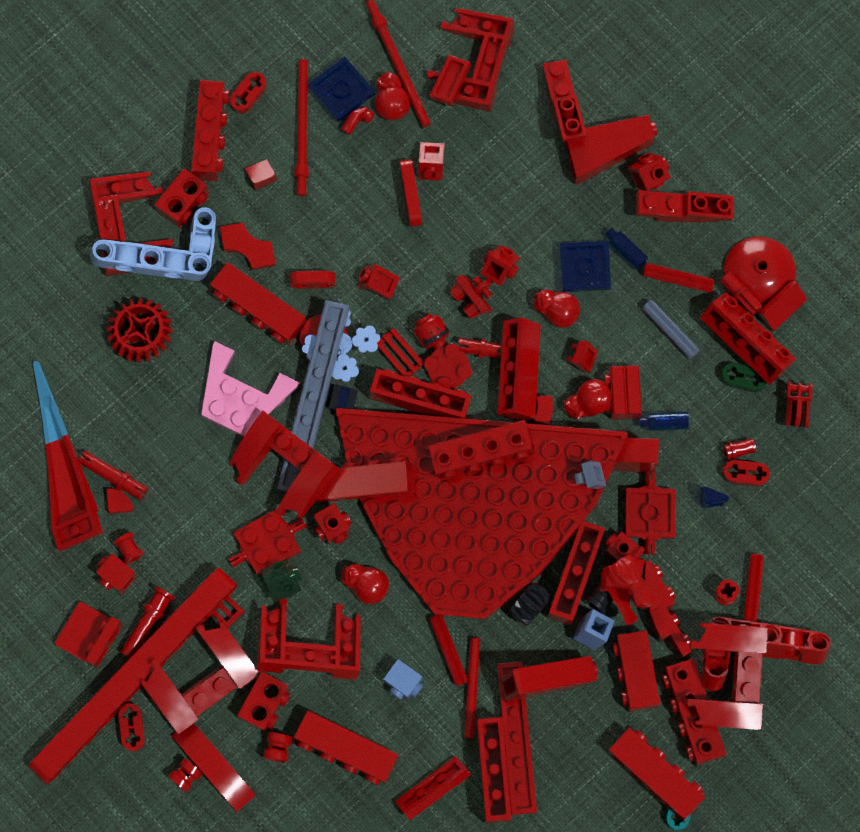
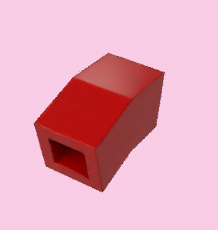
[534,396,553,425]

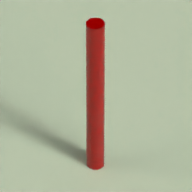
[464,638,480,739]

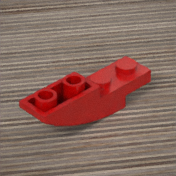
[543,60,587,142]
[636,190,734,222]
[643,560,692,660]

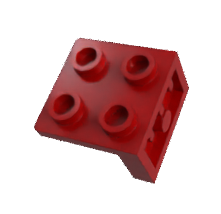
[55,602,123,669]

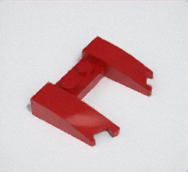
[427,8,515,112]
[89,171,173,277]
[230,410,340,519]
[257,599,361,680]
[139,621,260,734]
[685,623,768,730]

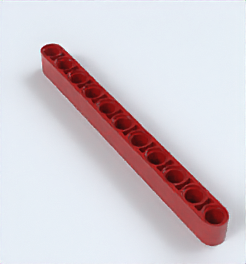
[28,568,238,785]

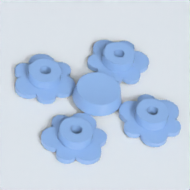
[302,310,380,382]

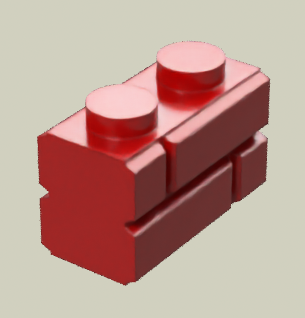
[604,366,642,420]

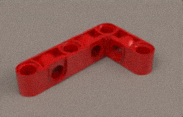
[702,617,831,691]

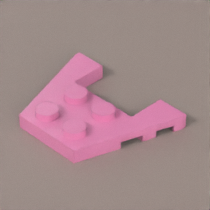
[201,341,300,437]

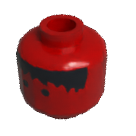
[414,313,449,350]

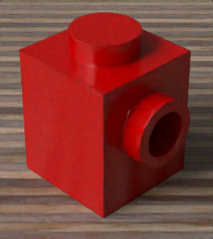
[96,554,137,595]

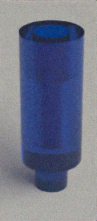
[605,228,649,270]
[639,412,689,431]

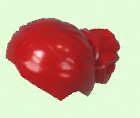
[375,72,410,121]
[534,289,581,328]
[564,379,612,420]
[341,563,390,605]

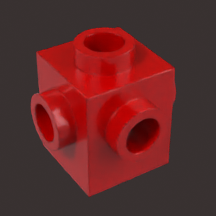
[628,153,671,191]
[480,245,521,286]
[313,503,352,545]

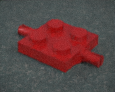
[625,471,676,556]
[228,509,307,576]

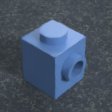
[573,609,614,650]
[383,659,424,700]

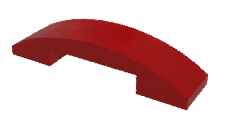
[172,723,256,812]

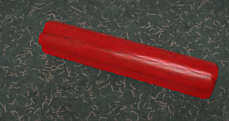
[643,263,714,293]
[743,554,764,622]
[430,615,468,686]

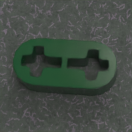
[721,363,767,393]

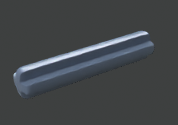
[642,300,699,359]

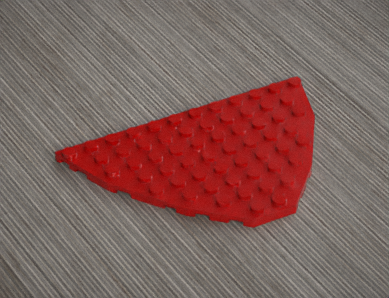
[336,408,628,620]

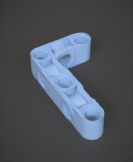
[90,207,216,281]

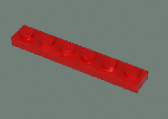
[497,662,537,816]

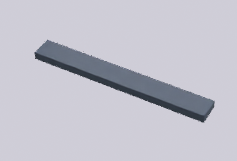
[277,300,350,492]

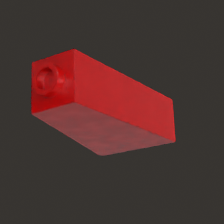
[564,115,657,185]
[613,438,659,474]
[500,656,598,703]

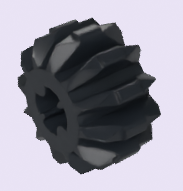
[510,583,551,626]

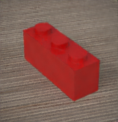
[612,630,660,712]

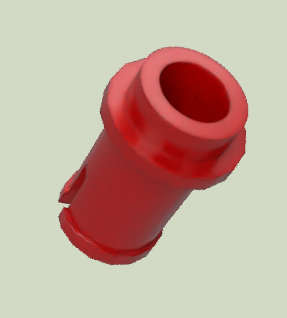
[723,438,756,460]

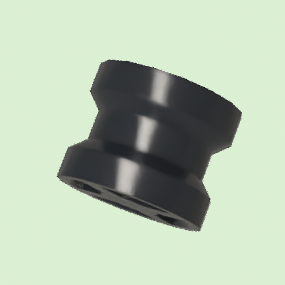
[584,584,613,614]

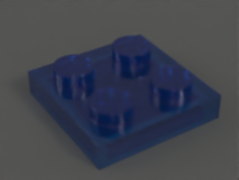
[308,56,375,122]
[559,241,611,292]

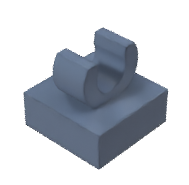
[574,461,607,489]

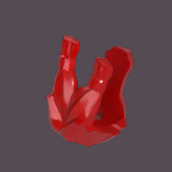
[600,554,662,626]

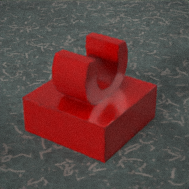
[566,340,598,373]

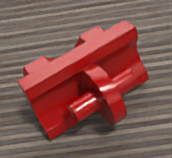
[450,275,493,319]

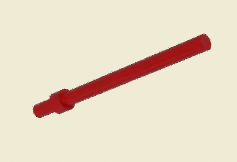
[366,0,431,128]
[295,59,309,197]

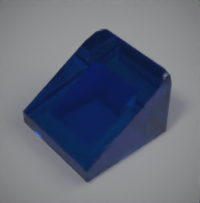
[699,486,729,509]

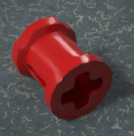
[113,532,145,565]
[715,579,740,605]

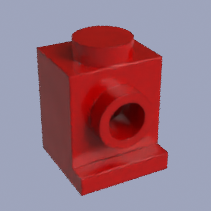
[605,532,645,562]

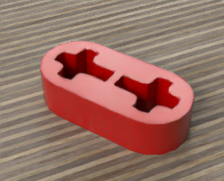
[230,72,266,114]
[290,271,336,289]
[722,460,770,487]
[119,703,145,752]

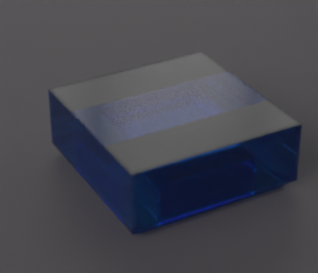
[329,385,358,411]

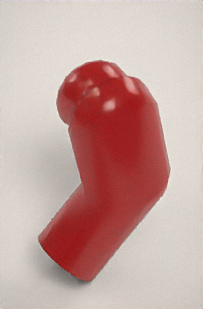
[341,107,374,135]

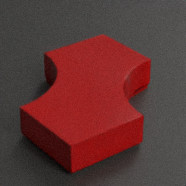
[220,223,276,270]

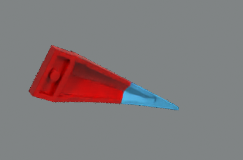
[33,361,103,551]

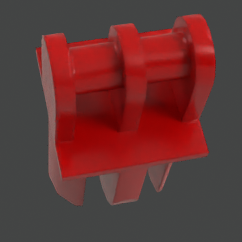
[784,381,813,428]

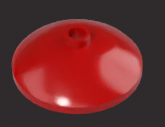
[724,237,796,307]

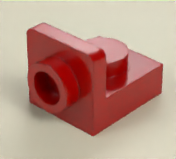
[419,142,444,181]
[358,264,400,300]

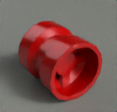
[263,732,292,763]
[168,758,204,793]

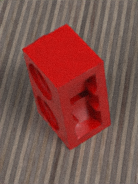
[154,168,209,228]
[238,672,291,733]

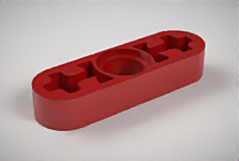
[400,159,422,227]

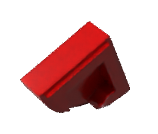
[107,489,134,514]

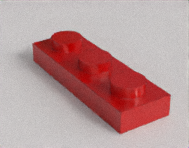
[395,756,471,820]

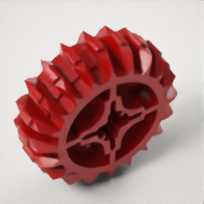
[107,298,173,363]

